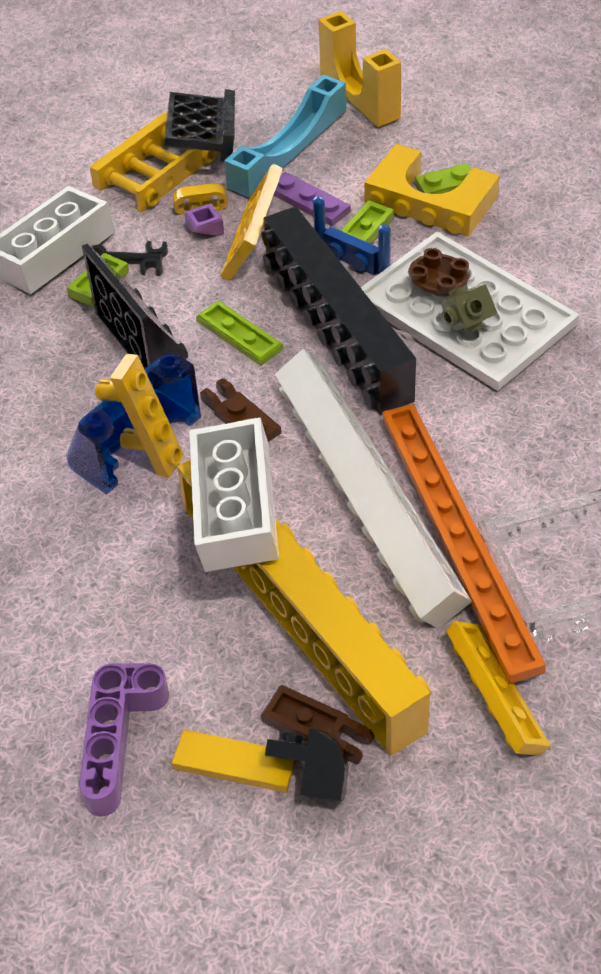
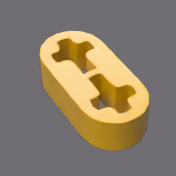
[173,183,228,215]

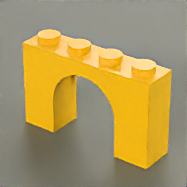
[318,11,402,127]
[364,144,500,237]

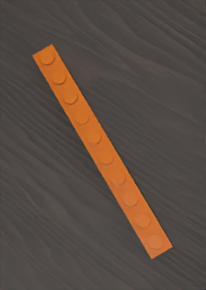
[382,403,546,684]

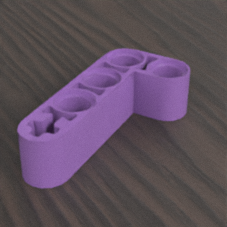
[80,663,169,817]

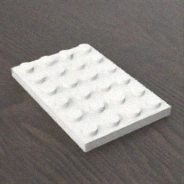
[361,232,580,391]

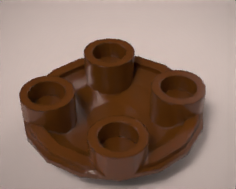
[408,248,470,295]

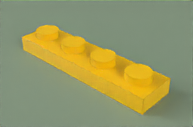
[446,621,551,755]

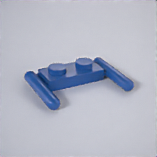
[313,196,391,275]

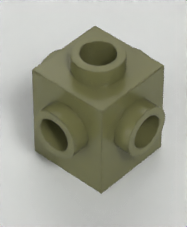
[440,284,498,334]

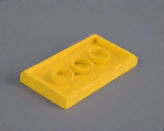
[220,164,283,280]

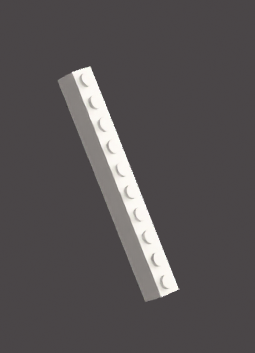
[275,349,472,628]

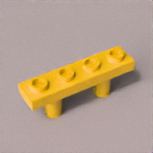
[95,354,184,478]

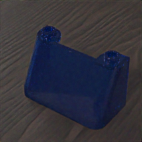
[66,354,201,495]

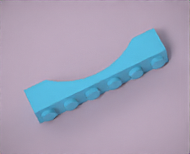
[224,74,347,198]

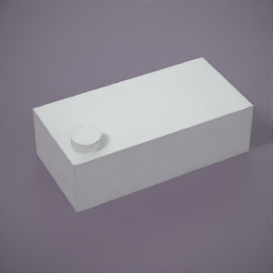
[0,186,116,294]
[189,417,279,572]

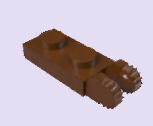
[200,378,282,442]
[261,685,375,765]

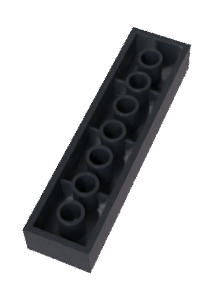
[261,206,416,416]

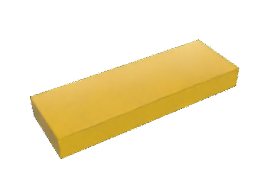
[172,729,297,793]

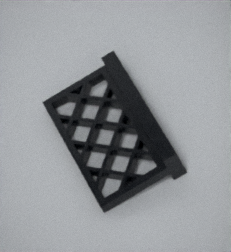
[164,89,235,162]

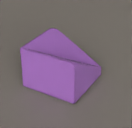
[184,203,224,236]

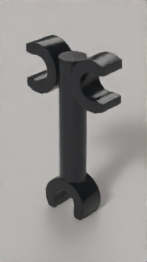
[91,241,168,276]

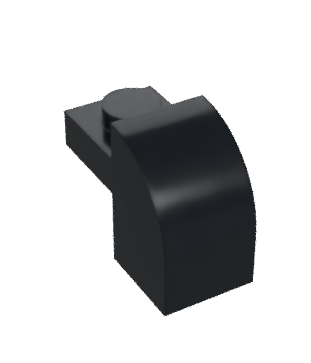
[265,729,349,801]

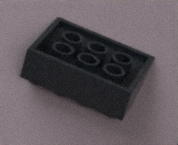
[82,243,188,386]

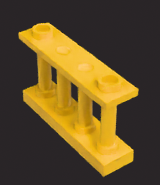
[89,111,217,213]

